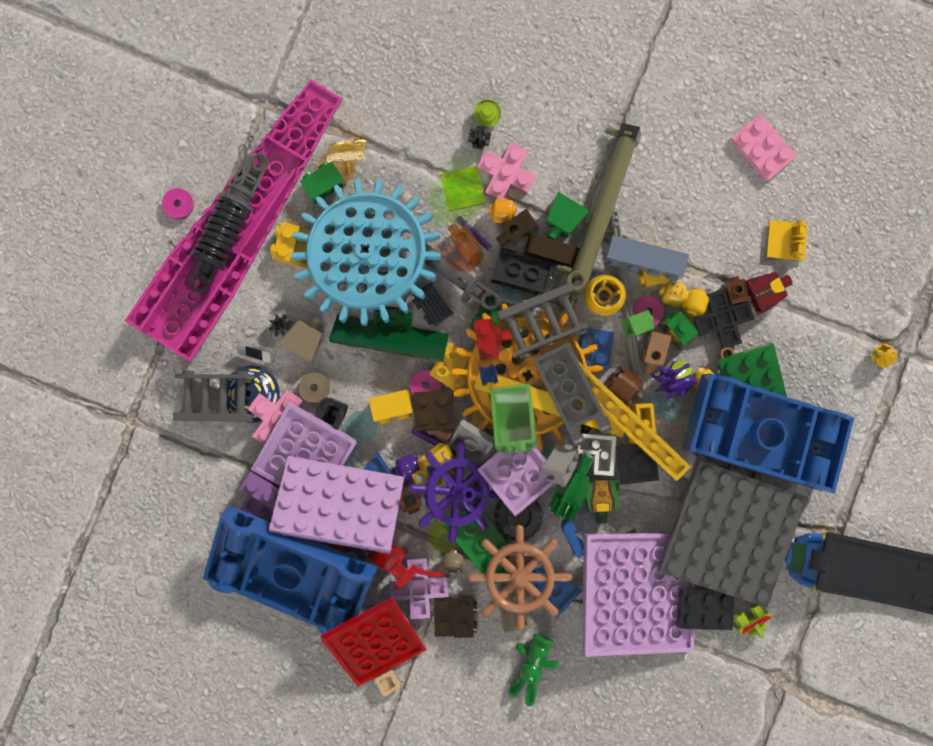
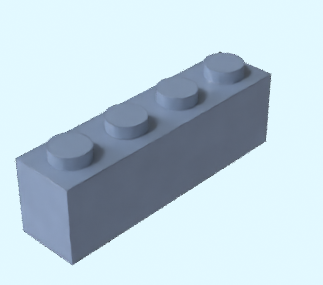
[605,235,689,281]

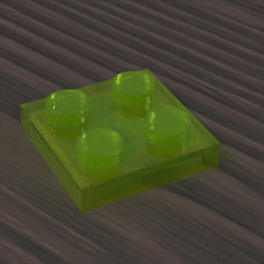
[440,166,486,212]

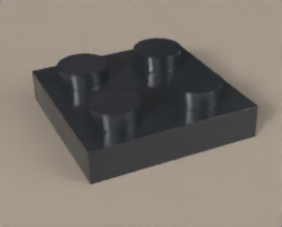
[615,444,659,485]

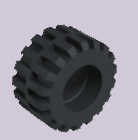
[494,499,543,541]

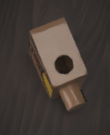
[641,330,672,375]

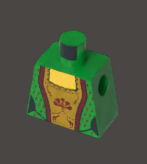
[657,311,698,351]
[584,479,620,523]

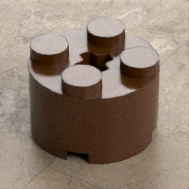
[604,365,644,408]

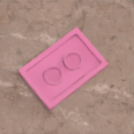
[730,114,797,181]

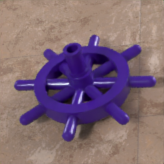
[408,441,501,543]

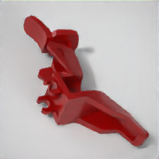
[322,542,444,591]

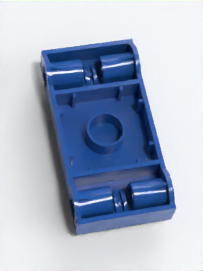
[681,373,854,494]
[203,506,377,634]

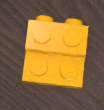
[270,222,310,269]

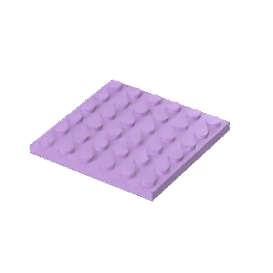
[582,533,695,657]

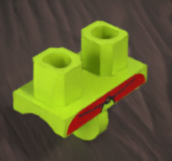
[733,603,772,639]

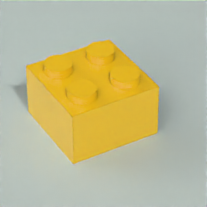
[369,390,414,425]

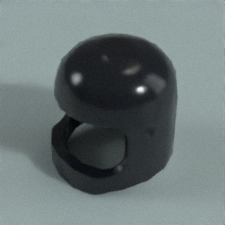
[315,397,348,430]

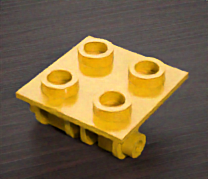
[766,220,808,261]
[429,342,469,391]

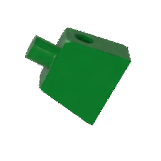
[545,192,589,241]

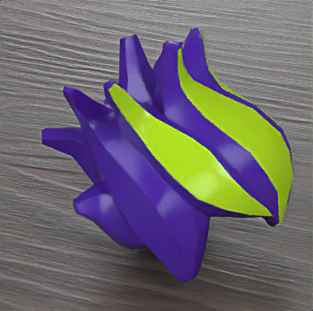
[651,360,697,400]

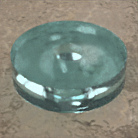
[346,411,378,441]

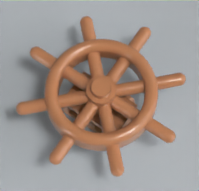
[468,525,572,631]

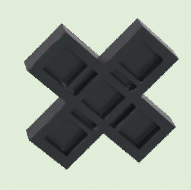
[693,289,755,348]

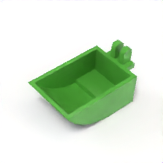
[490,384,538,454]

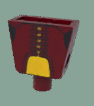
[746,272,793,315]

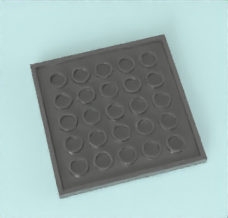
[657,459,808,607]

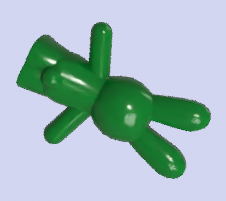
[508,633,559,706]

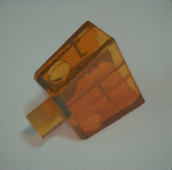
[448,223,485,270]

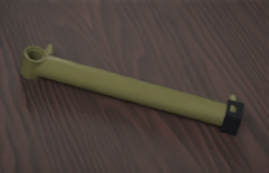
[556,123,641,295]

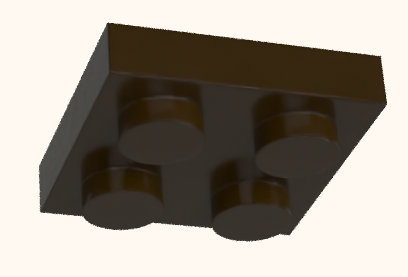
[414,390,454,431]

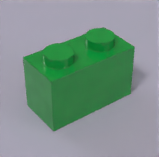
[300,161,346,204]

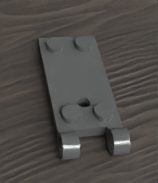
[533,342,613,447]

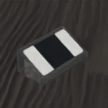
[235,338,277,364]

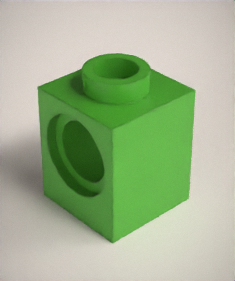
[620,310,655,338]

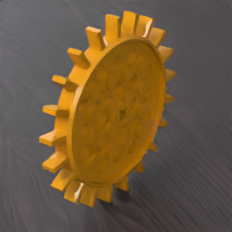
[451,300,603,451]

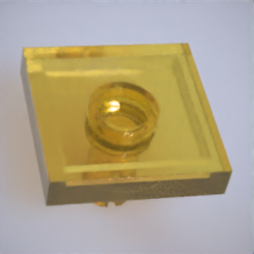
[326,140,367,175]

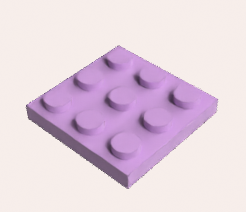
[477,448,554,516]

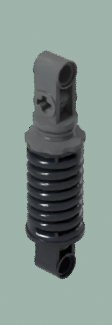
[185,153,268,293]

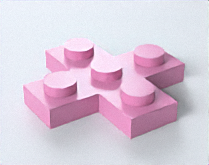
[477,143,536,199]
[247,389,303,445]

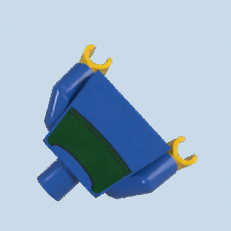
[785,532,827,593]

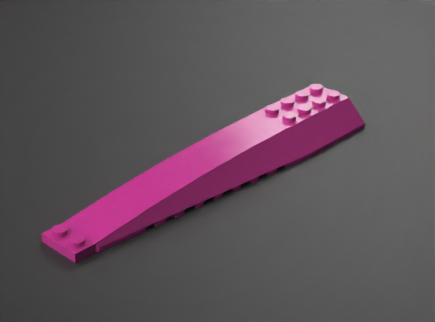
[124,79,343,362]

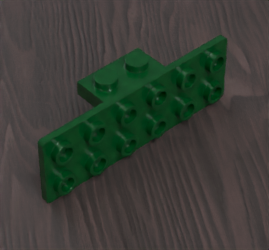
[329,308,449,362]

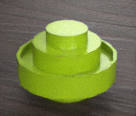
[474,99,501,128]

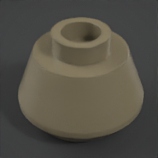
[440,550,466,574]

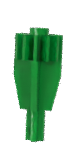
[548,453,595,521]

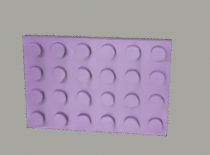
[269,456,404,553]

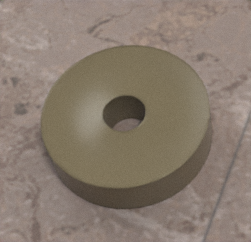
[299,372,330,403]

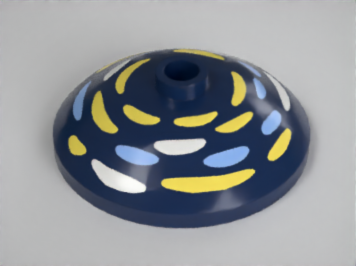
[227,366,280,423]

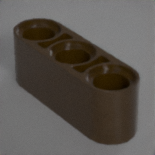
[524,234,580,268]

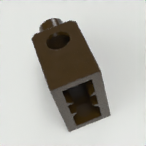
[496,208,540,247]

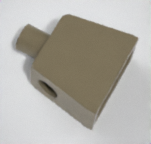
[279,315,324,364]

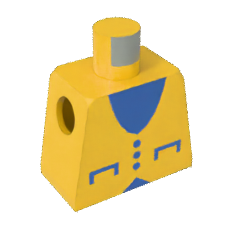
[412,443,455,486]

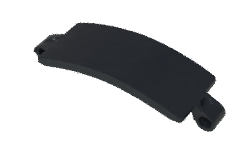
[808,532,933,615]

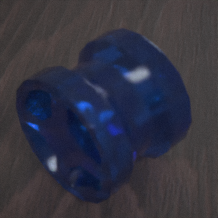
[478,364,498,386]

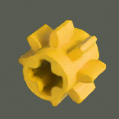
[871,344,897,368]

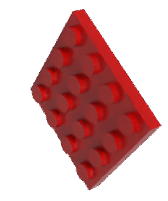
[321,597,427,687]

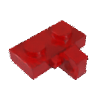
[474,318,512,360]

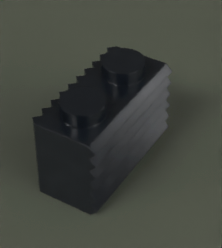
[412,282,453,327]

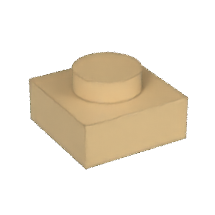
[374,669,401,697]

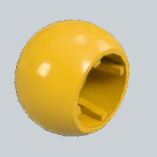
[584,274,626,316]

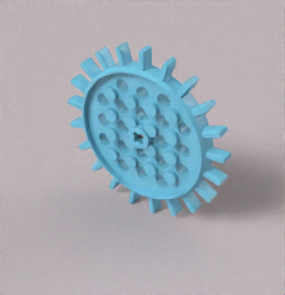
[291,179,441,326]

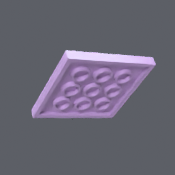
[251,402,358,486]

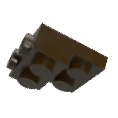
[434,595,477,638]

